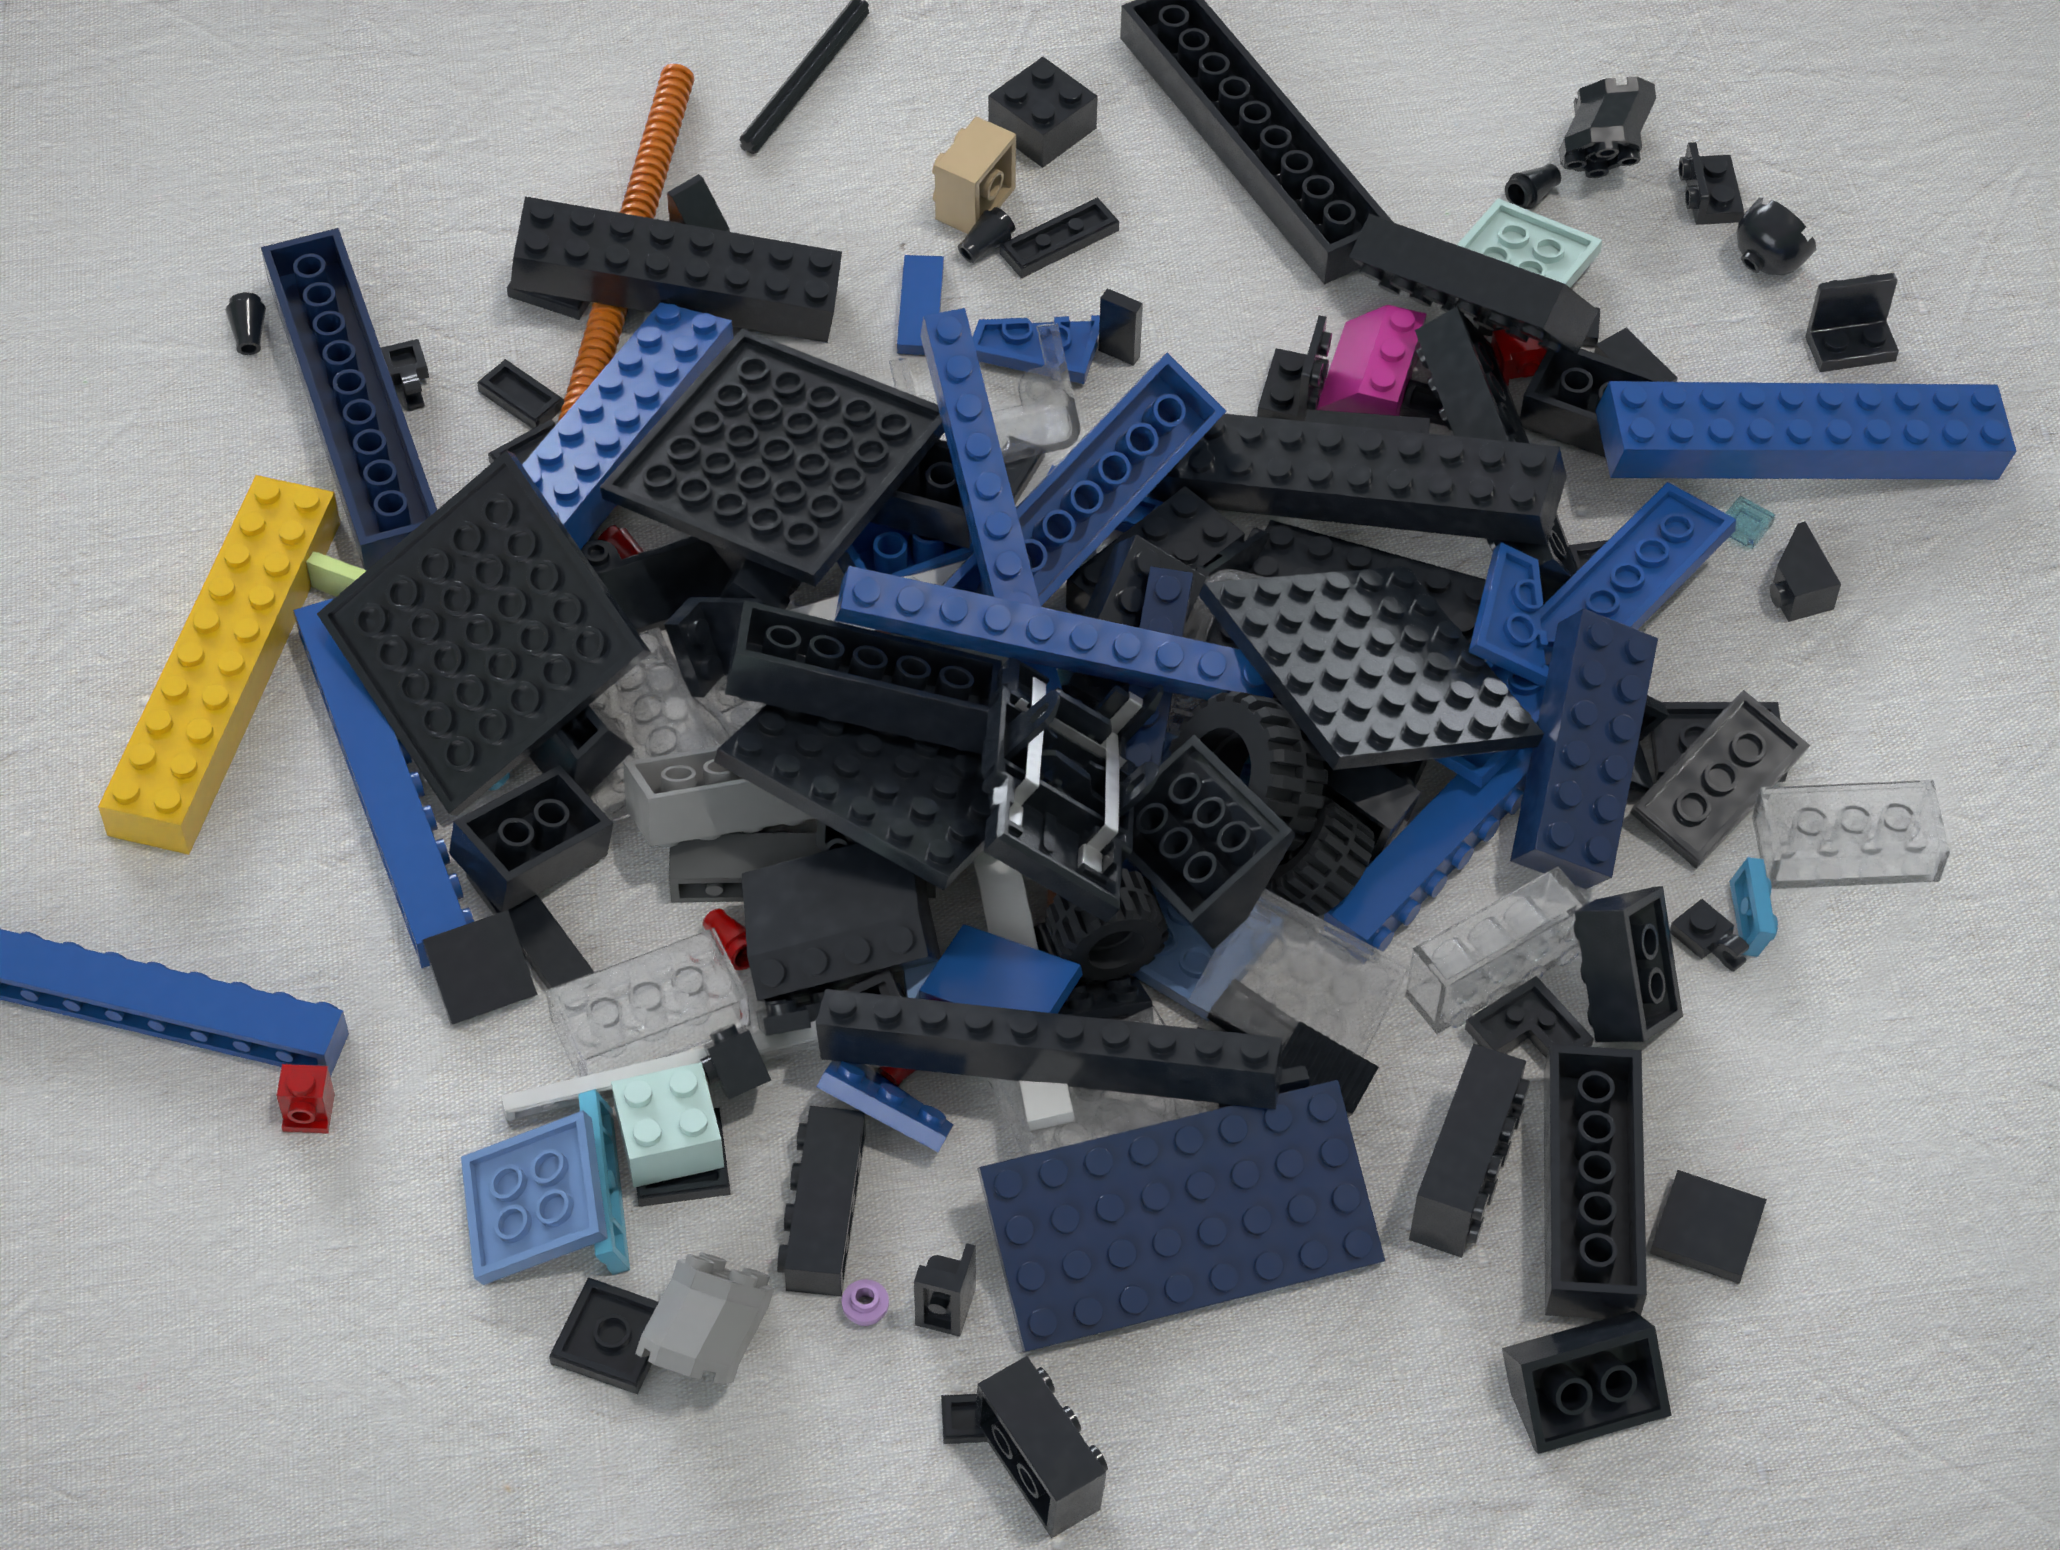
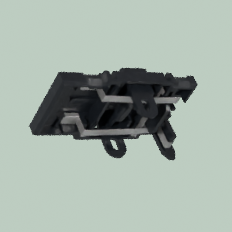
[981,657,1163,923]

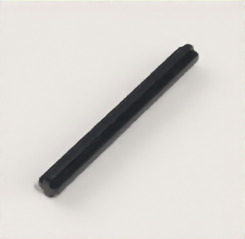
[739,0,869,154]

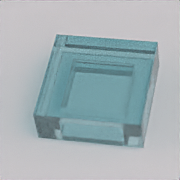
[1726,495,1776,549]

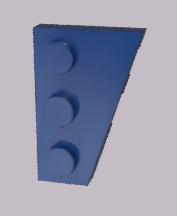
[973,315,1100,384]
[1469,542,1549,687]
[816,1061,954,1152]

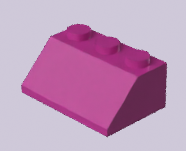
[1317,305,1427,416]

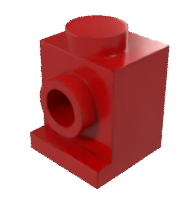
[1491,329,1547,386]
[276,1064,335,1134]

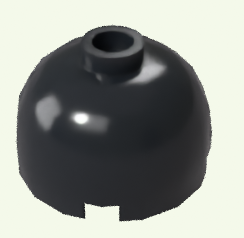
[1736,198,1817,276]

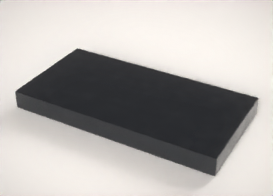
[1630,690,1810,869]

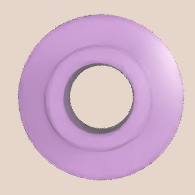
[842,1279,889,1326]

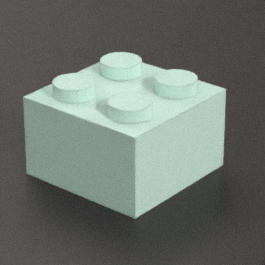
[611,1062,724,1188]

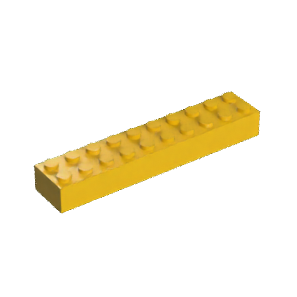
[98,475,341,855]

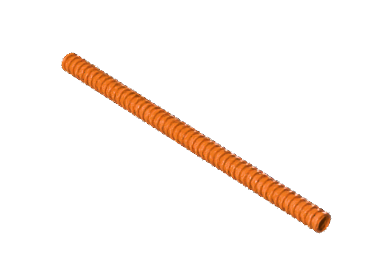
[558,63,695,422]

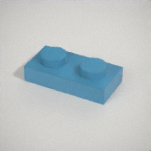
[1729,857,1778,957]

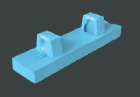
[578,1089,630,1275]

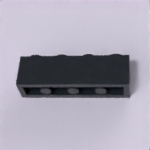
[777,1106,866,1297]

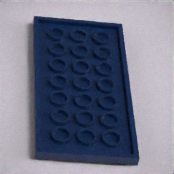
[977,1080,1385,1353]

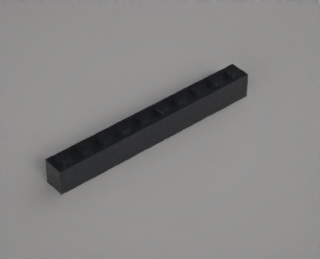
[816,989,1283,1110]

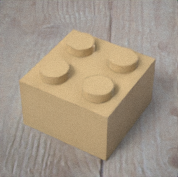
[932,116,1016,234]

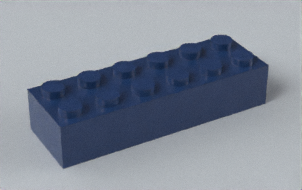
[1510,609,1658,889]

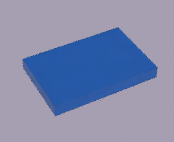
[919,924,1083,1014]

